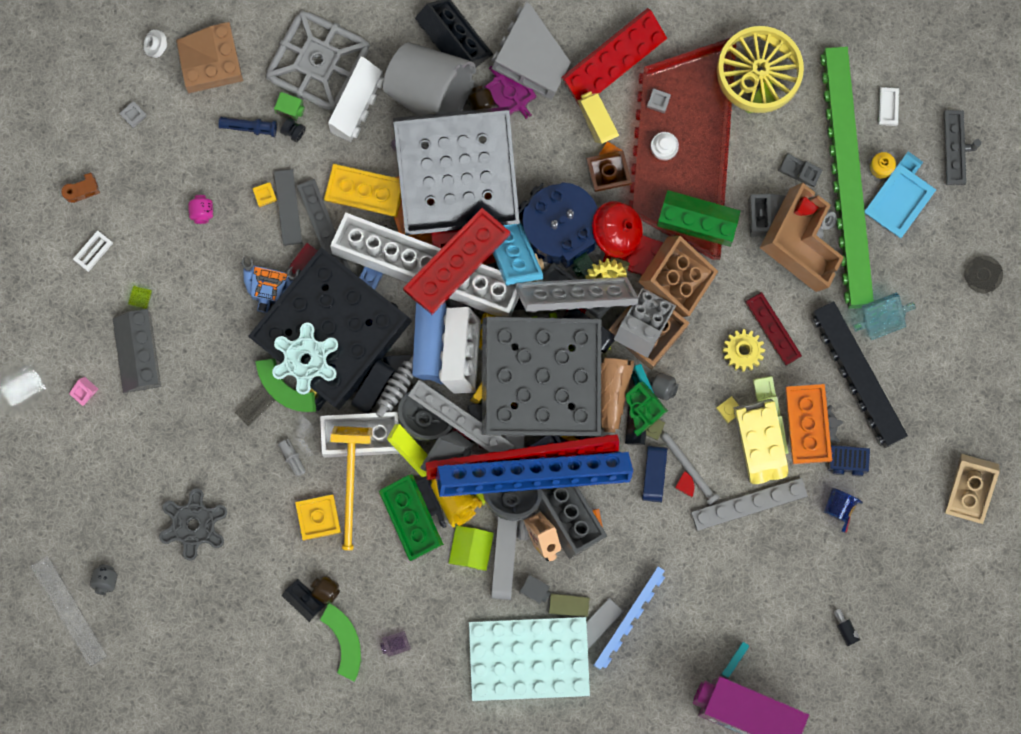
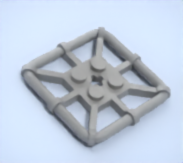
[266,10,370,111]

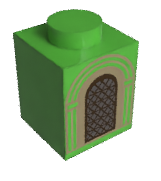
[274,92,305,121]

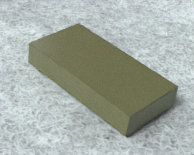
[549,594,590,618]

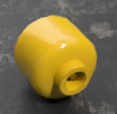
[870,152,896,179]

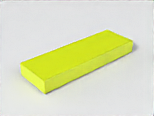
[387,424,428,477]

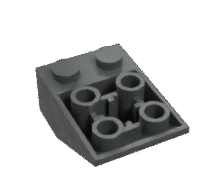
[748,194,786,237]

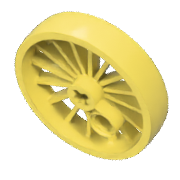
[717,26,804,113]

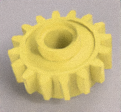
[722,329,765,372]

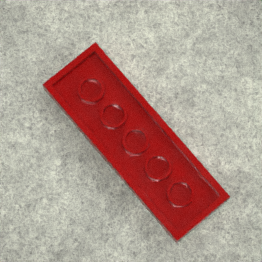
[561,8,668,105]
[403,208,511,315]

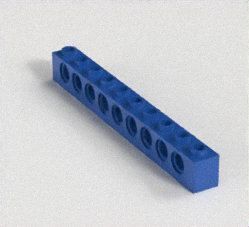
[436,452,633,497]

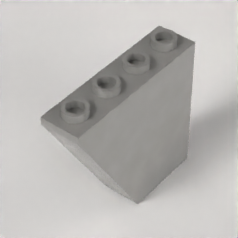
[491,2,571,100]

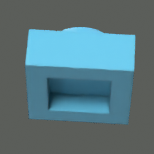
[898,151,923,174]

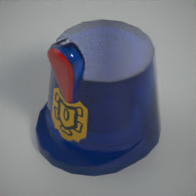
[823,488,863,533]

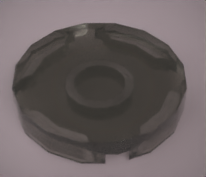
[964,255,1003,294]

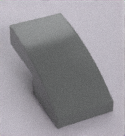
[778,154,823,187]

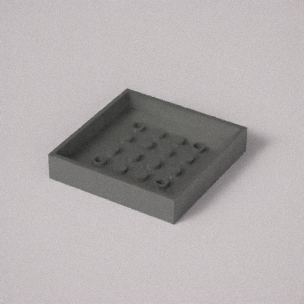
[482,317,601,436]

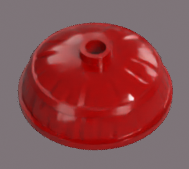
[592,201,643,258]

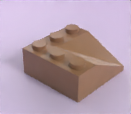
[177,22,243,93]
[638,235,718,317]
[608,287,690,370]

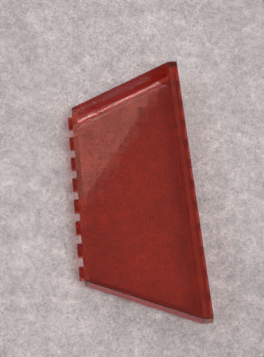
[629,38,737,260]

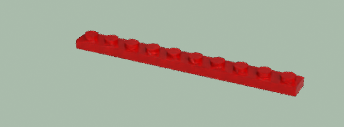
[425,434,619,480]

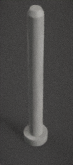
[661,432,720,505]

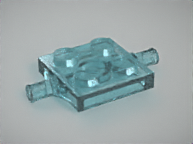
[853,292,916,340]

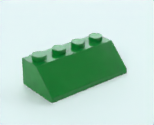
[657,190,741,247]

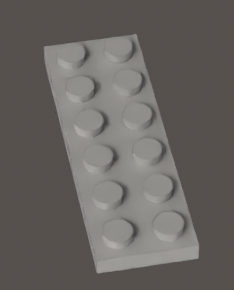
[516,277,639,312]

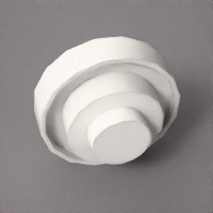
[144,29,167,58]
[651,132,679,161]

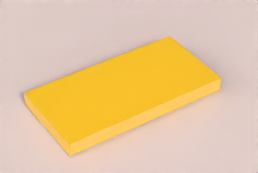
[324,164,401,217]

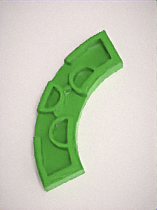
[255,359,316,412]
[320,603,361,682]

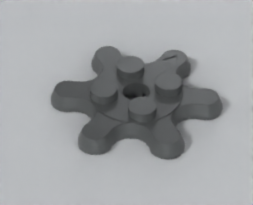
[159,488,227,561]

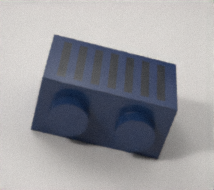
[828,445,870,477]

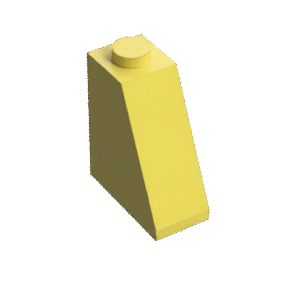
[578,91,619,143]

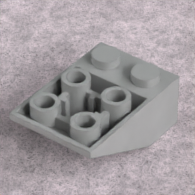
[614,288,676,358]

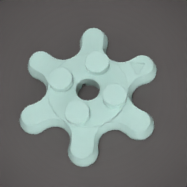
[272,323,338,395]

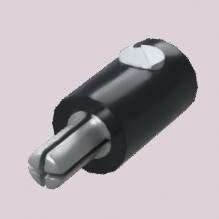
[834,609,860,647]

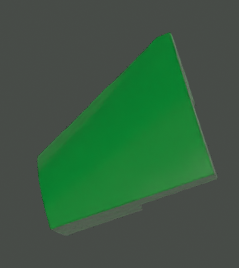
[625,382,668,436]

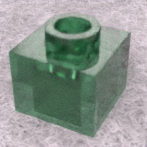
[572,253,594,279]

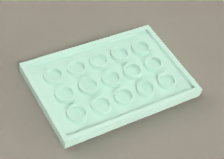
[469,617,590,701]

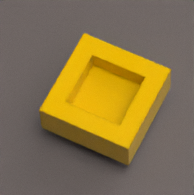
[252,182,277,207]

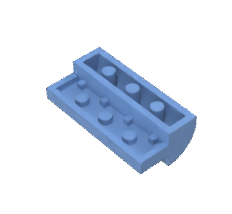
[412,302,447,384]

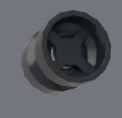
[280,117,306,143]

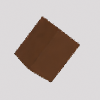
[586,150,632,192]

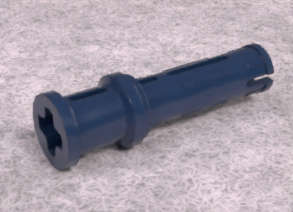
[219,116,277,138]

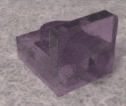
[380,631,411,657]

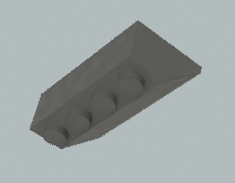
[113,309,161,393]
[538,486,607,559]

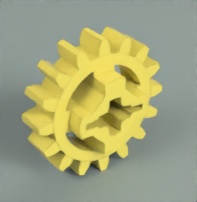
[585,258,627,279]

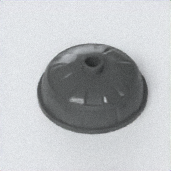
[398,390,452,441]
[483,475,542,521]

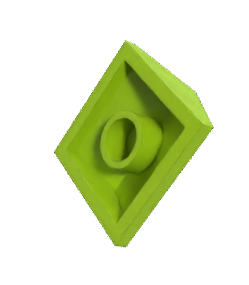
[449,526,494,571]

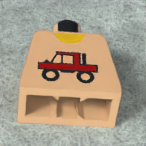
[523,512,561,561]

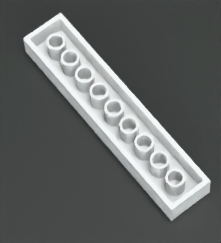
[330,213,519,317]

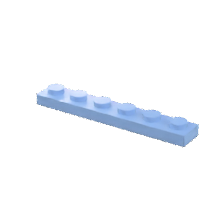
[594,567,665,670]

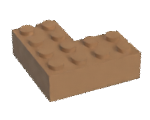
[760,183,844,292]

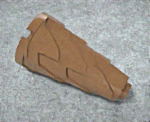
[601,358,634,433]

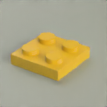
[295,495,341,541]

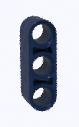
[642,445,668,503]

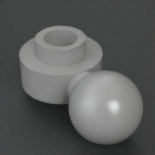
[816,210,837,239]

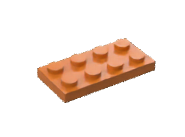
[785,384,832,465]

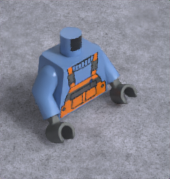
[241,257,301,313]

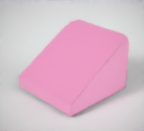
[69,377,98,406]

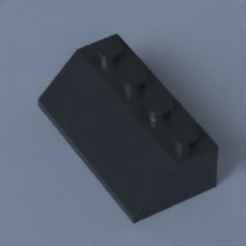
[415,0,493,67]

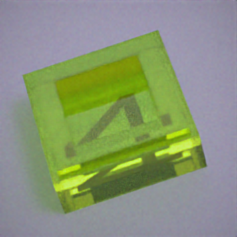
[128,286,152,309]

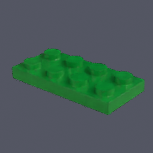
[379,474,444,561]

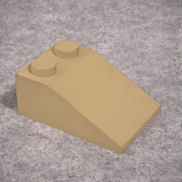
[945,454,1000,524]

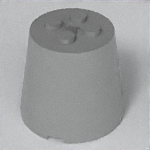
[383,42,476,115]

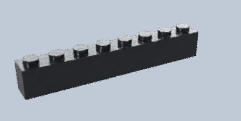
[811,301,908,448]

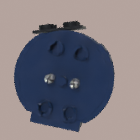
[518,182,598,269]

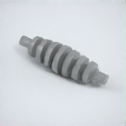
[376,355,414,418]

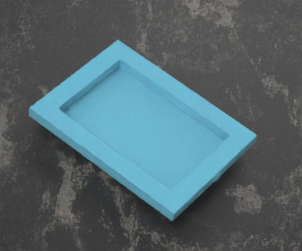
[865,164,936,239]

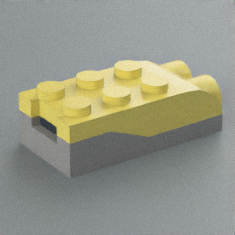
[733,399,788,484]

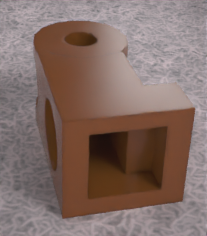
[61,172,100,203]

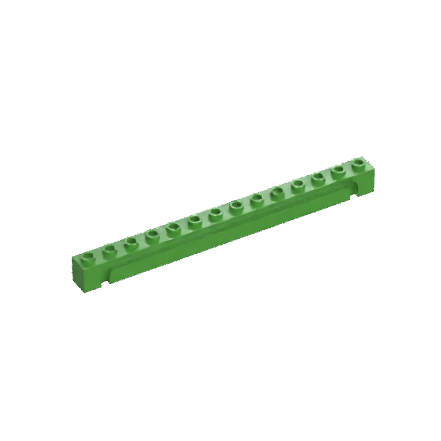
[820,47,874,309]

